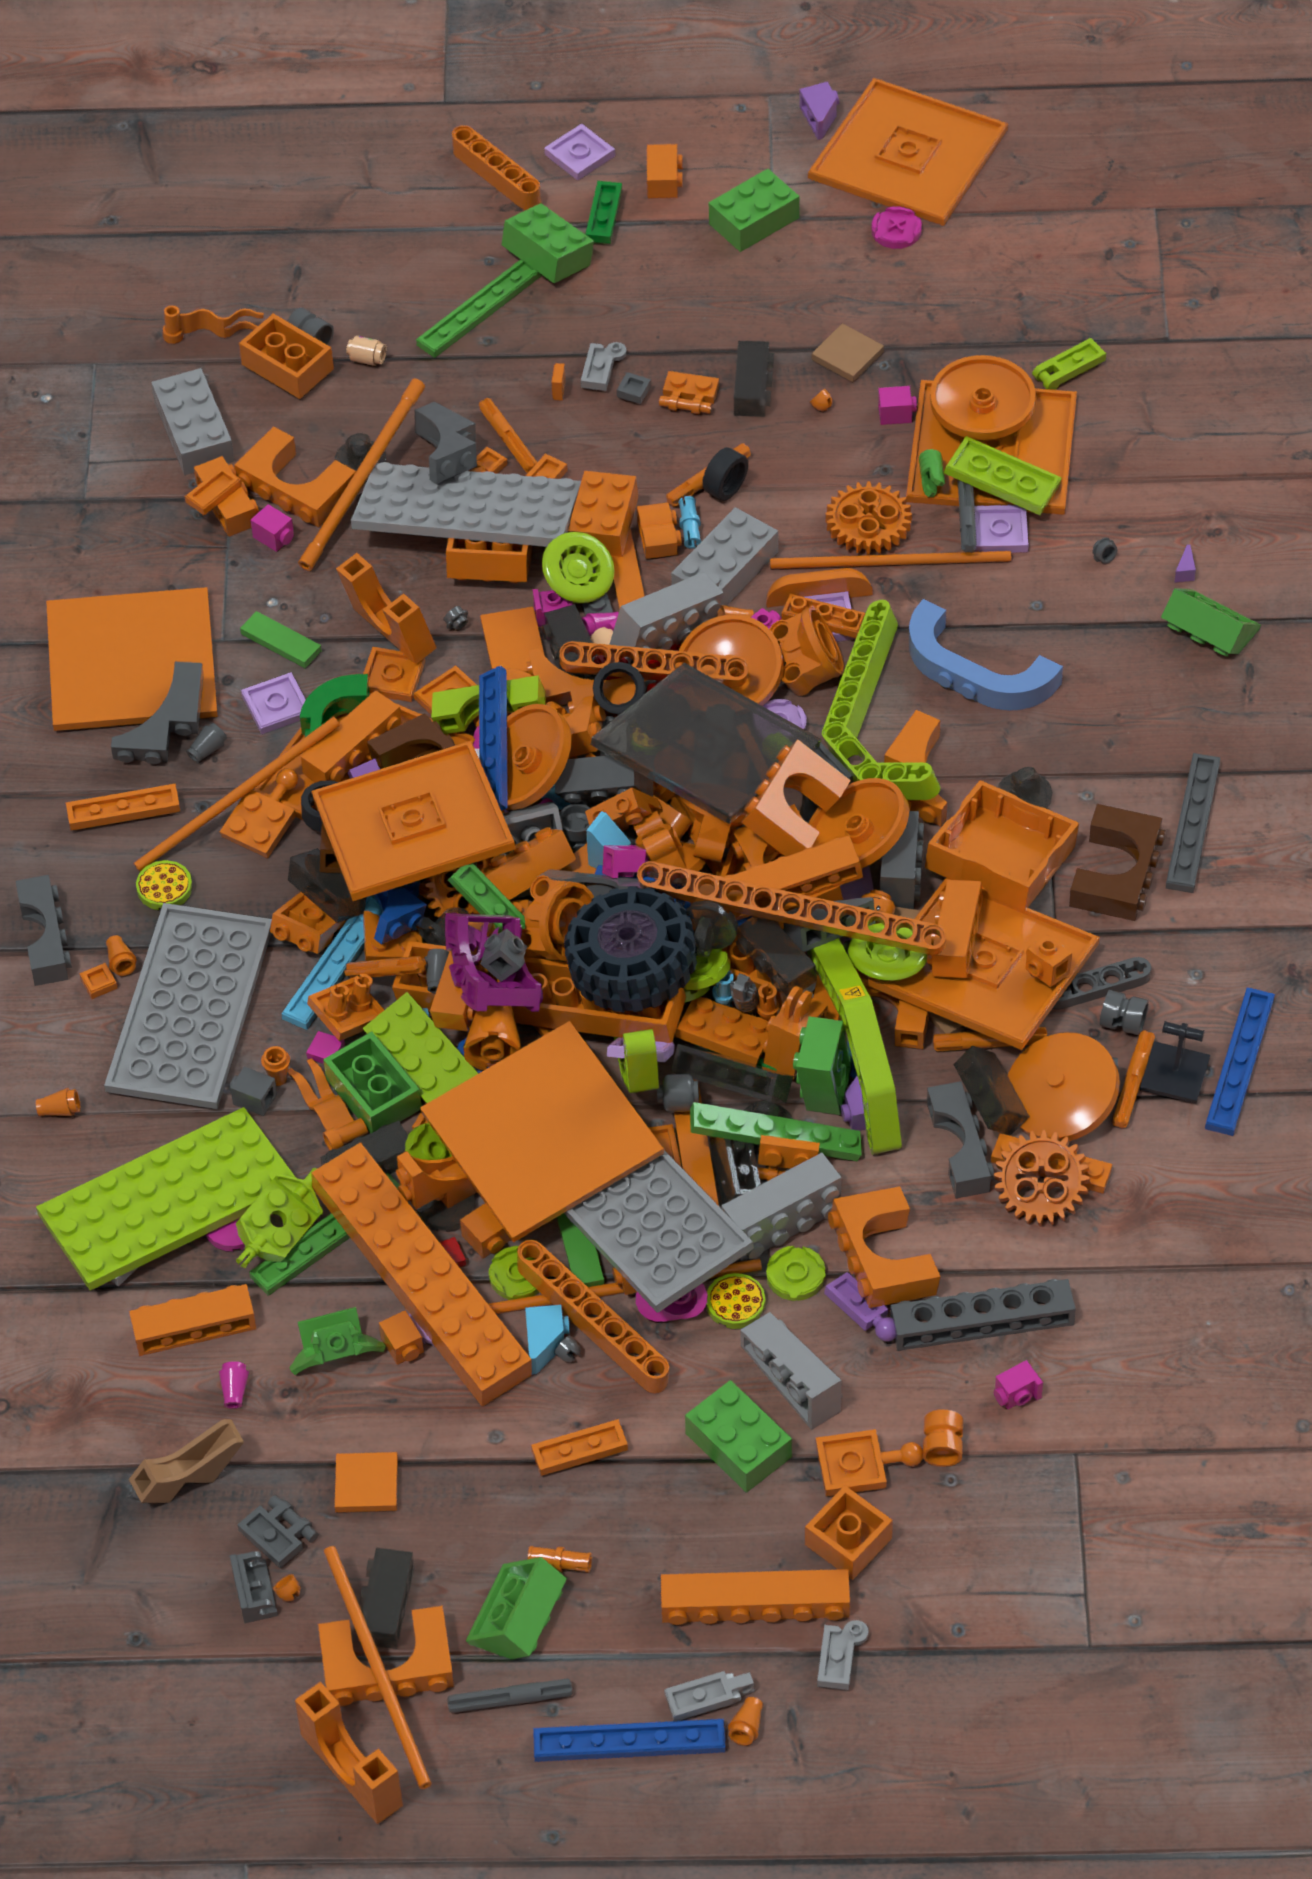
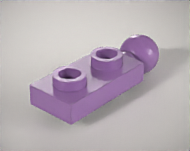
[824,1272,896,1341]

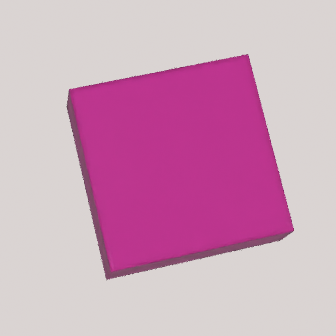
[306,1031,345,1064]

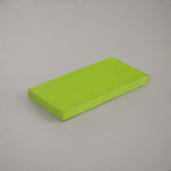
[944,436,1062,515]

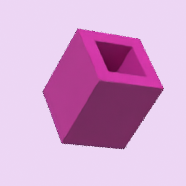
[878,386,917,425]
[251,504,294,552]

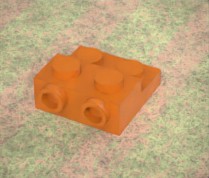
[585,788,661,832]
[270,890,350,954]

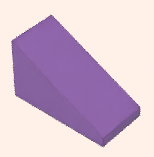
[1175,545,1196,582]

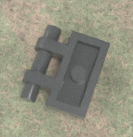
[237,1495,318,1568]

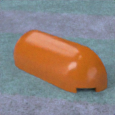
[766,568,873,608]

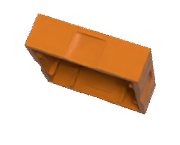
[925,780,1079,912]

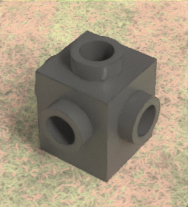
[480,928,527,982]

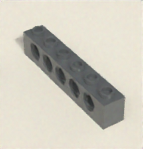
[891,1279,1076,1351]

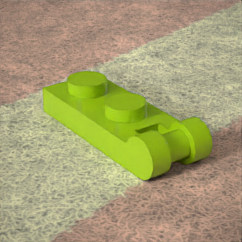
[1032,338,1106,390]

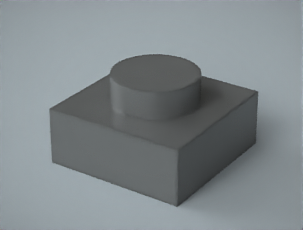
[617,372,651,404]

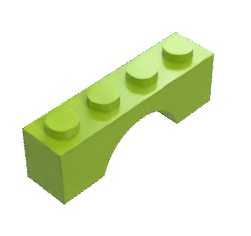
[431,675,546,734]

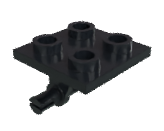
[1140,1021,1211,1104]

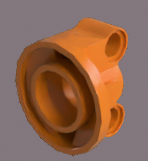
[770,606,845,696]
[681,784,751,863]
[633,811,707,884]
[521,875,594,962]

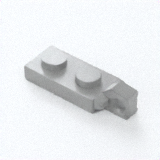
[664,1671,755,1721]

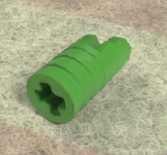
[919,449,945,497]

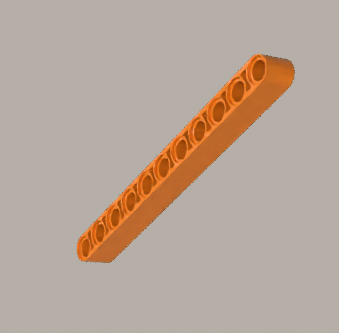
[637,861,946,955]

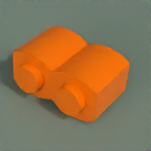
[637,502,682,559]

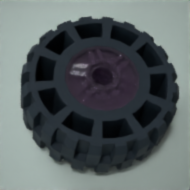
[564,886,698,1013]

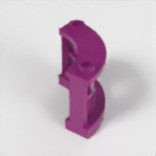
[445,913,543,1012]

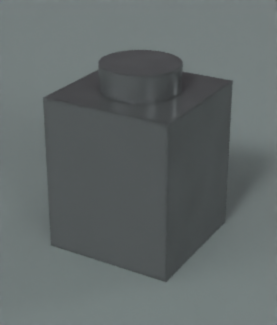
[229,1066,277,1116]

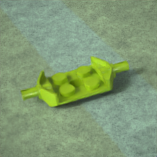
[236,1168,323,1268]

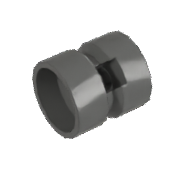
[287,307,334,345]
[559,804,590,853]
[1100,990,1149,1036]

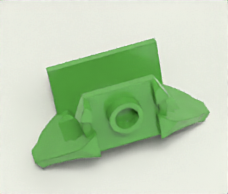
[289,1307,386,1375]

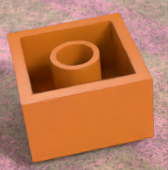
[805,1485,893,1580]

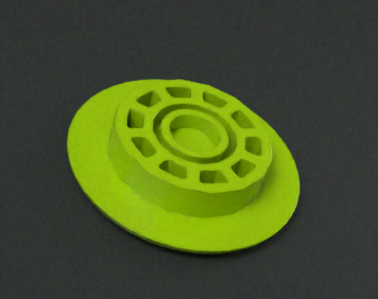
[542,532,614,603]
[848,923,927,981]

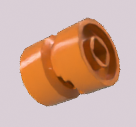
[923,1409,963,1467]

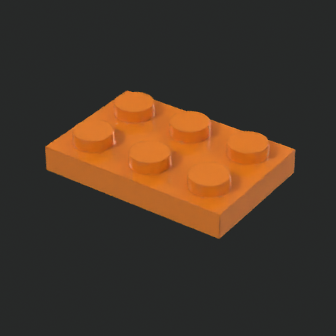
[675,997,769,1067]

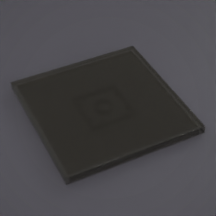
[590,663,821,824]

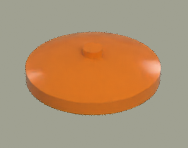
[930,355,1036,440]
[675,614,784,718]
[507,704,571,810]
[808,778,909,869]
[1004,1032,1120,1142]

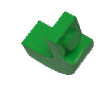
[300,674,370,747]

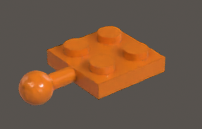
[219,768,298,858]
[816,1429,923,1496]

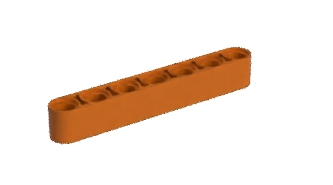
[559,641,749,688]
[517,1240,669,1393]

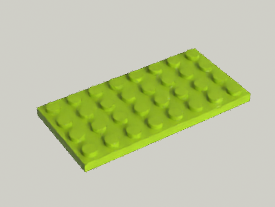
[36,1107,296,1291]

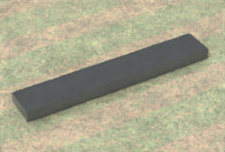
[1165,753,1221,893]

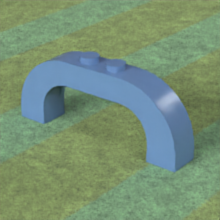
[909,599,1063,710]

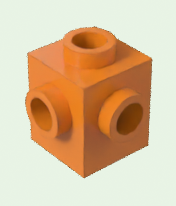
[1025,935,1072,987]

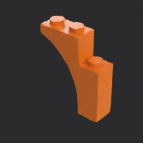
[526,648,644,717]
[566,695,606,758]
[884,710,947,827]
[396,1151,477,1210]

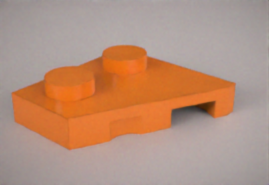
[363,911,422,961]

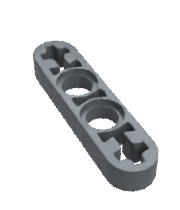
[1052,957,1151,1010]

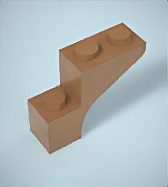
[129,1419,244,1503]

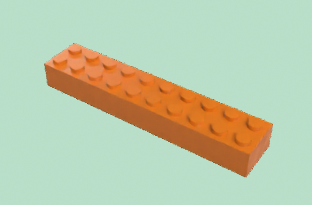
[392,941,686,1043]
[311,1142,532,1407]

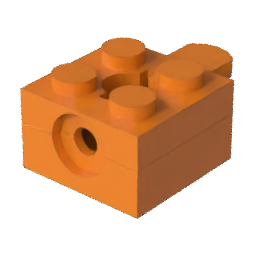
[763,986,828,1079]

